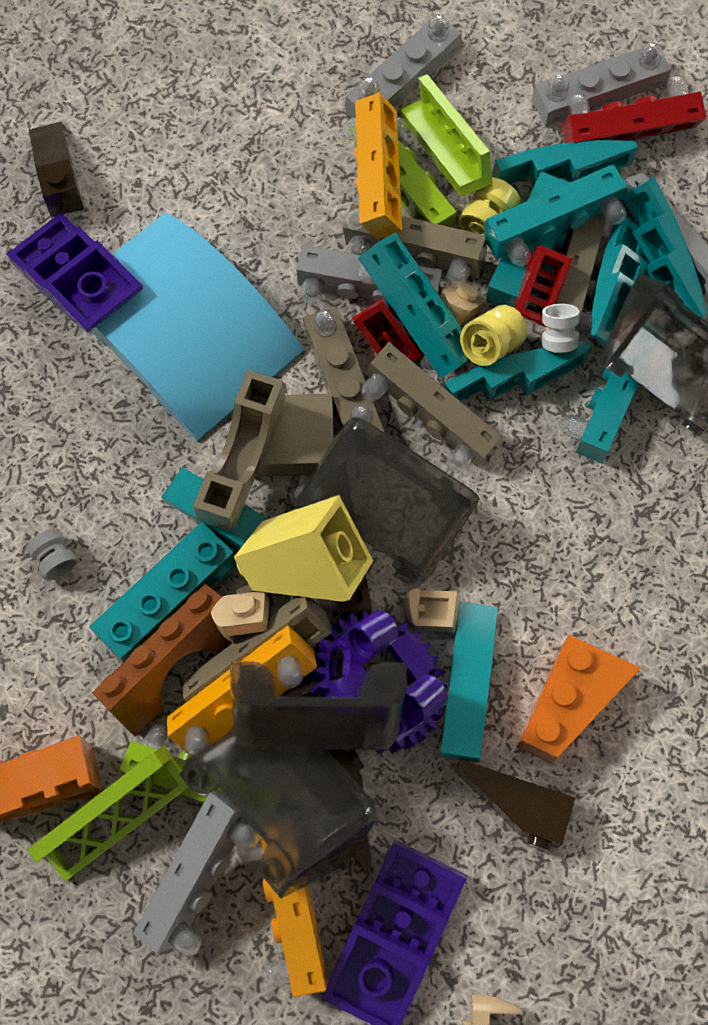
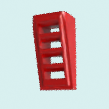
[515,245,573,327]

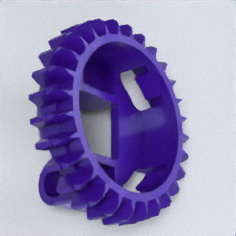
[309,610,448,754]

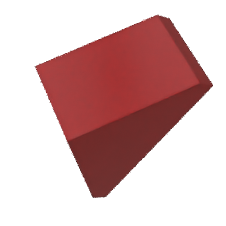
[352,298,422,362]

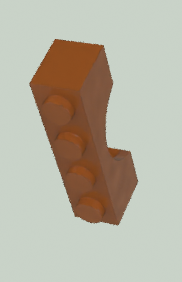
[92,584,231,737]

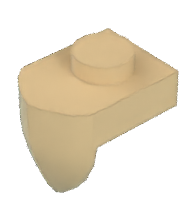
[439,281,487,326]
[403,588,461,633]
[211,591,270,643]
[462,995,522,1025]

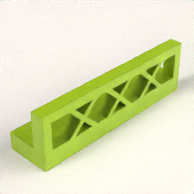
[400,74,492,197]
[27,746,193,882]

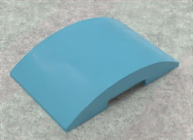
[91,212,305,442]

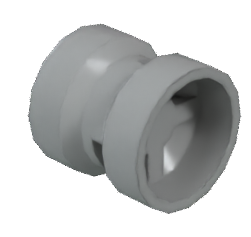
[26,528,78,581]

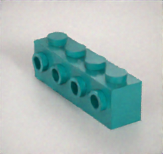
[89,522,236,663]

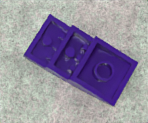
[7,212,144,333]
[320,840,468,1025]

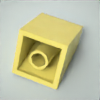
[234,495,373,602]

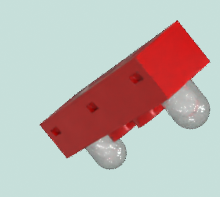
[561,76,707,143]

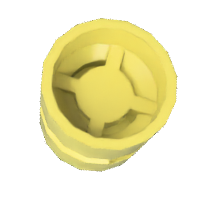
[458,177,521,235]
[460,305,527,366]

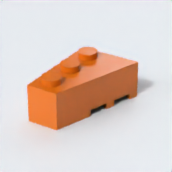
[516,634,641,764]
[0,735,104,823]

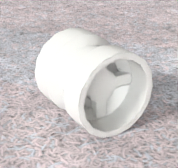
[542,304,580,353]

